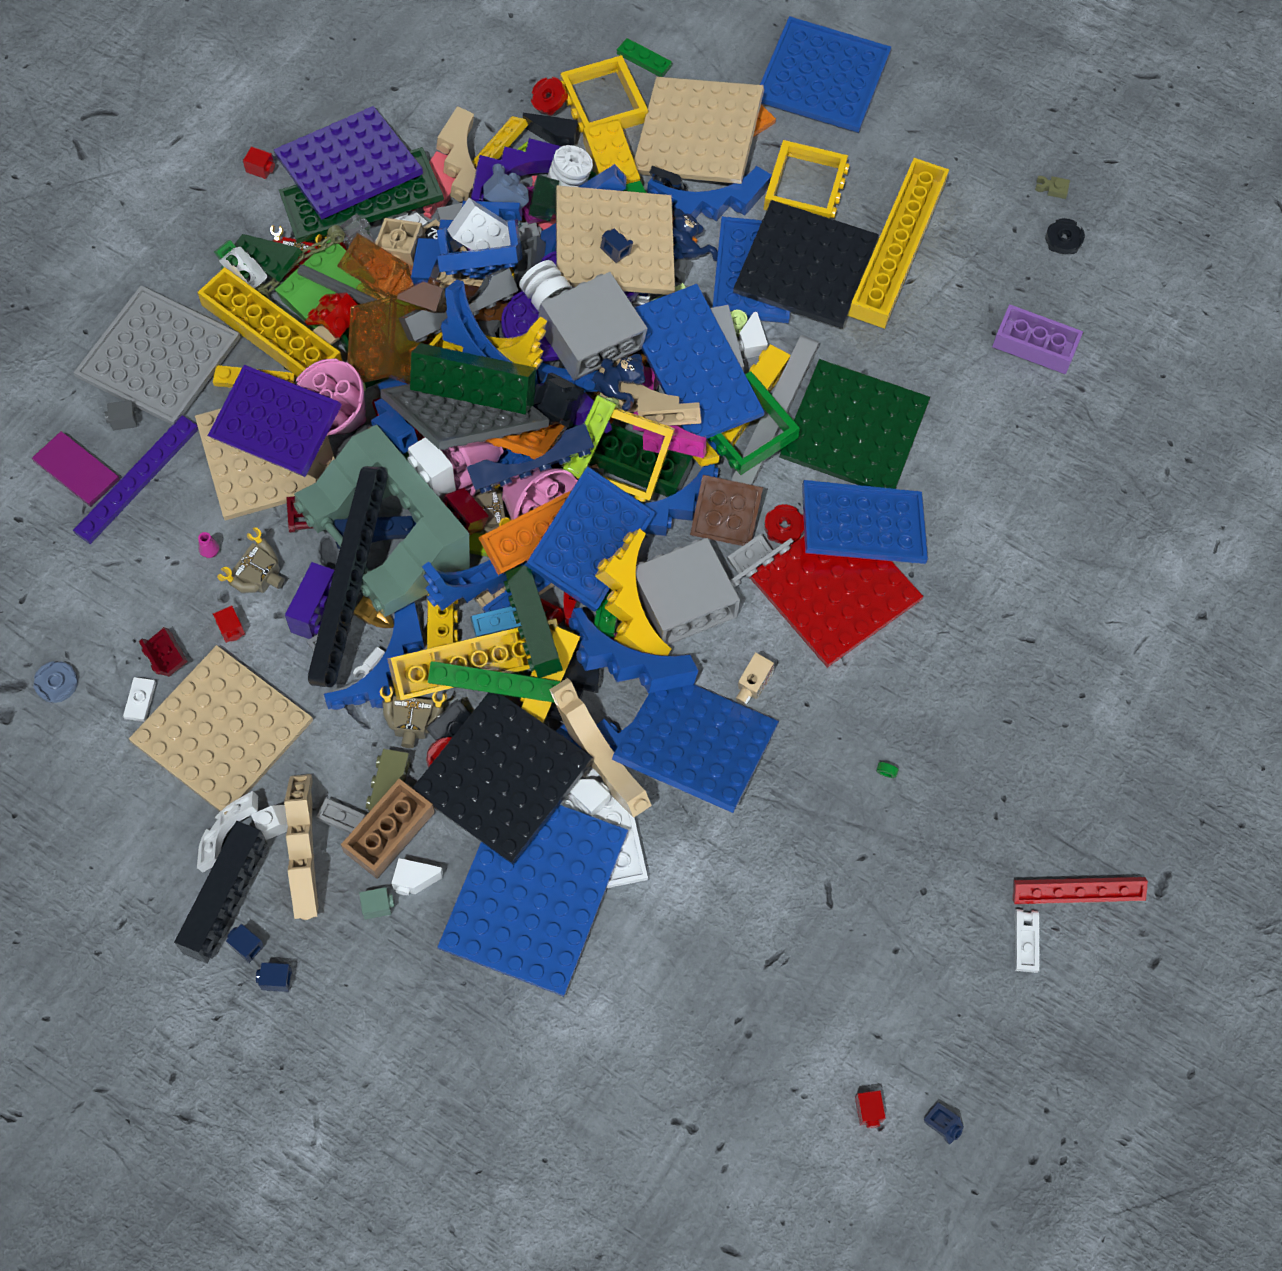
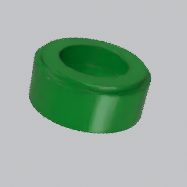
[876,762,899,778]

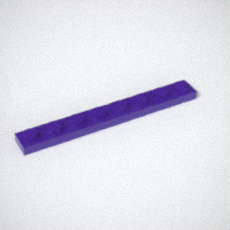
[73,415,199,544]

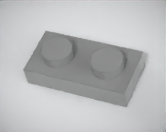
[316,798,366,834]

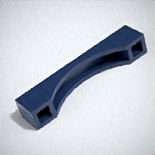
[467,423,594,494]
[335,516,416,549]

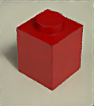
[243,146,275,179]
[213,606,245,643]
[855,1090,886,1128]

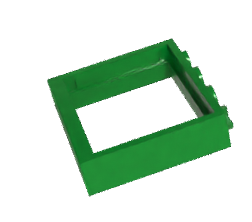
[707,371,800,475]

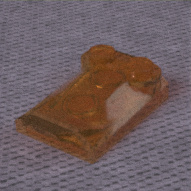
[337,233,412,299]

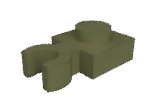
[1035,176,1070,199]

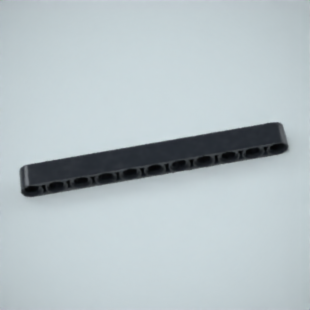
[308,466,388,688]

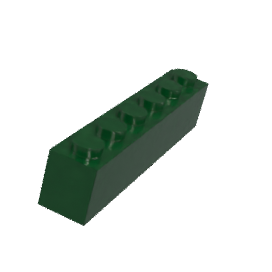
[503,565,563,679]

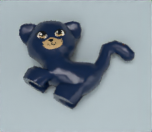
[673,208,718,261]
[592,354,645,411]

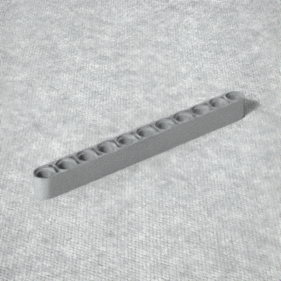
[731,335,820,485]

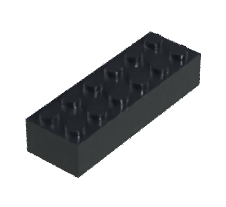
[174,820,268,964]

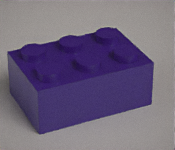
[285,562,334,639]

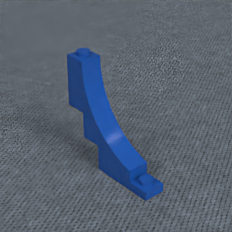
[411,201,523,285]

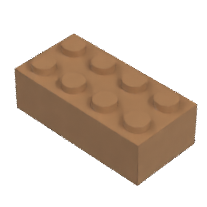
[341,779,435,879]

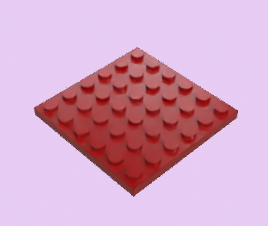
[749,536,923,668]

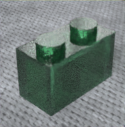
[528,175,560,221]

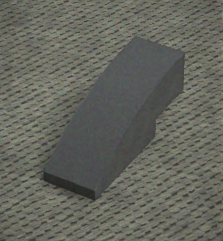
[514,236,546,288]

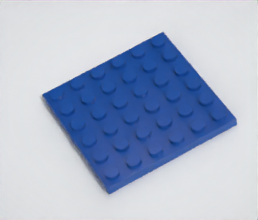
[760,16,891,133]
[612,684,779,813]

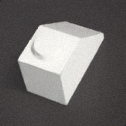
[738,312,768,359]
[567,779,610,817]
[251,805,288,840]
[392,858,443,895]

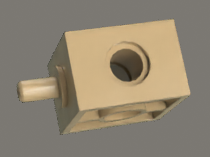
[374,218,426,274]

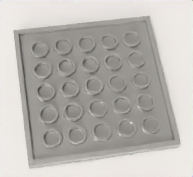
[74,286,241,425]

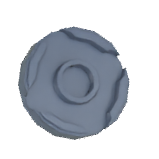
[33,661,78,703]

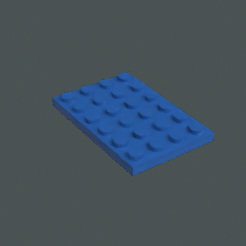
[712,216,790,323]
[525,466,655,612]
[802,480,928,564]

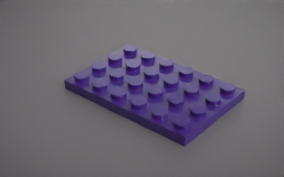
[207,365,342,477]

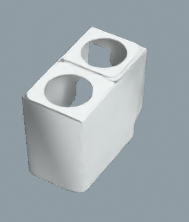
[219,247,267,288]

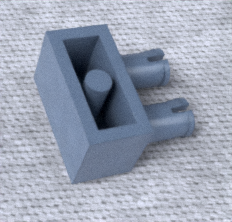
[483,164,529,209]

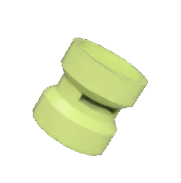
[730,310,747,337]

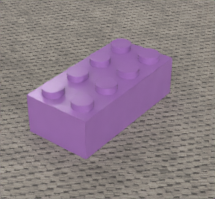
[992,304,1083,374]

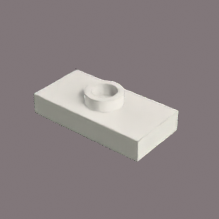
[123,677,156,722]

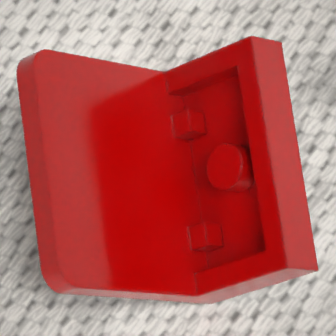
[305,292,362,338]

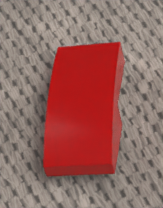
[563,592,577,628]

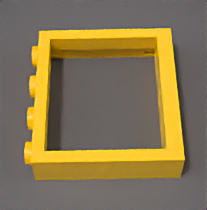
[560,55,648,133]
[763,140,850,219]
[576,407,676,502]

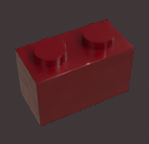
[442,488,489,535]

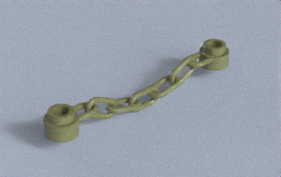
[254,225,345,298]

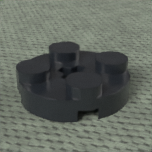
[1045,218,1085,254]

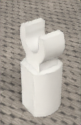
[353,647,385,678]

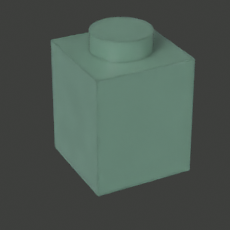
[359,887,394,920]

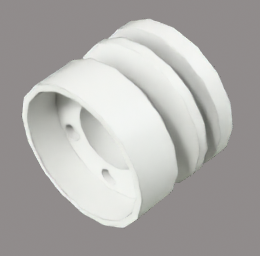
[547,145,593,193]
[519,260,573,312]

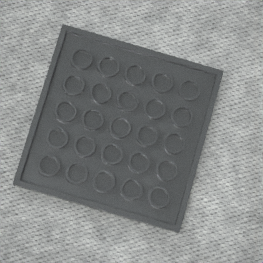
[380,384,549,450]

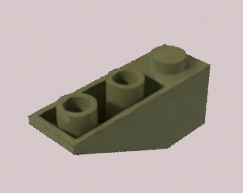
[366,749,411,812]

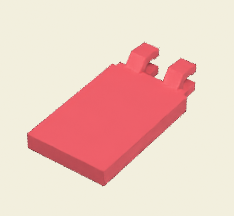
[411,151,456,219]

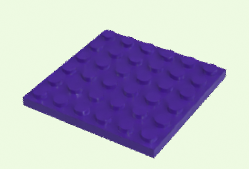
[274,106,423,220]

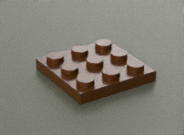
[690,475,763,546]

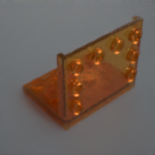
[347,296,439,384]

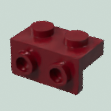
[139,627,188,677]

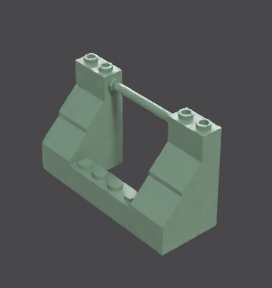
[294,425,470,617]

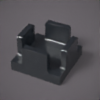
[534,373,585,428]

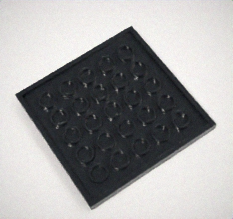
[733,200,879,329]
[412,693,594,865]

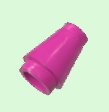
[198,532,219,558]

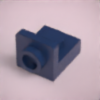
[924,1103,964,1145]

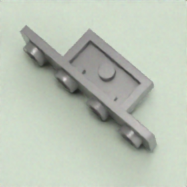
[726,534,793,588]

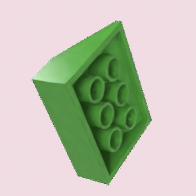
[275,239,376,329]

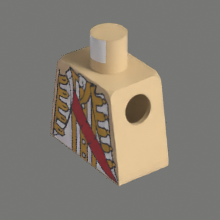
[735,652,774,705]

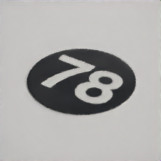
[425,226,439,239]

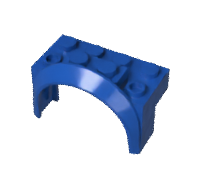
[437,218,523,279]

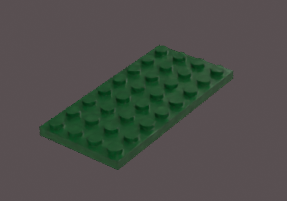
[279,147,444,244]

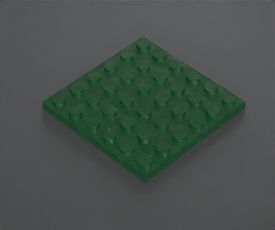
[779,359,930,489]

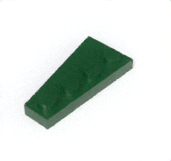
[234,234,303,282]

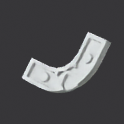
[197,791,258,872]

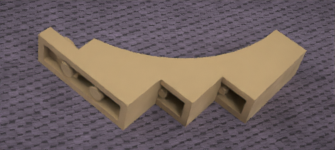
[600,358,701,426]
[549,678,652,818]
[284,774,319,920]

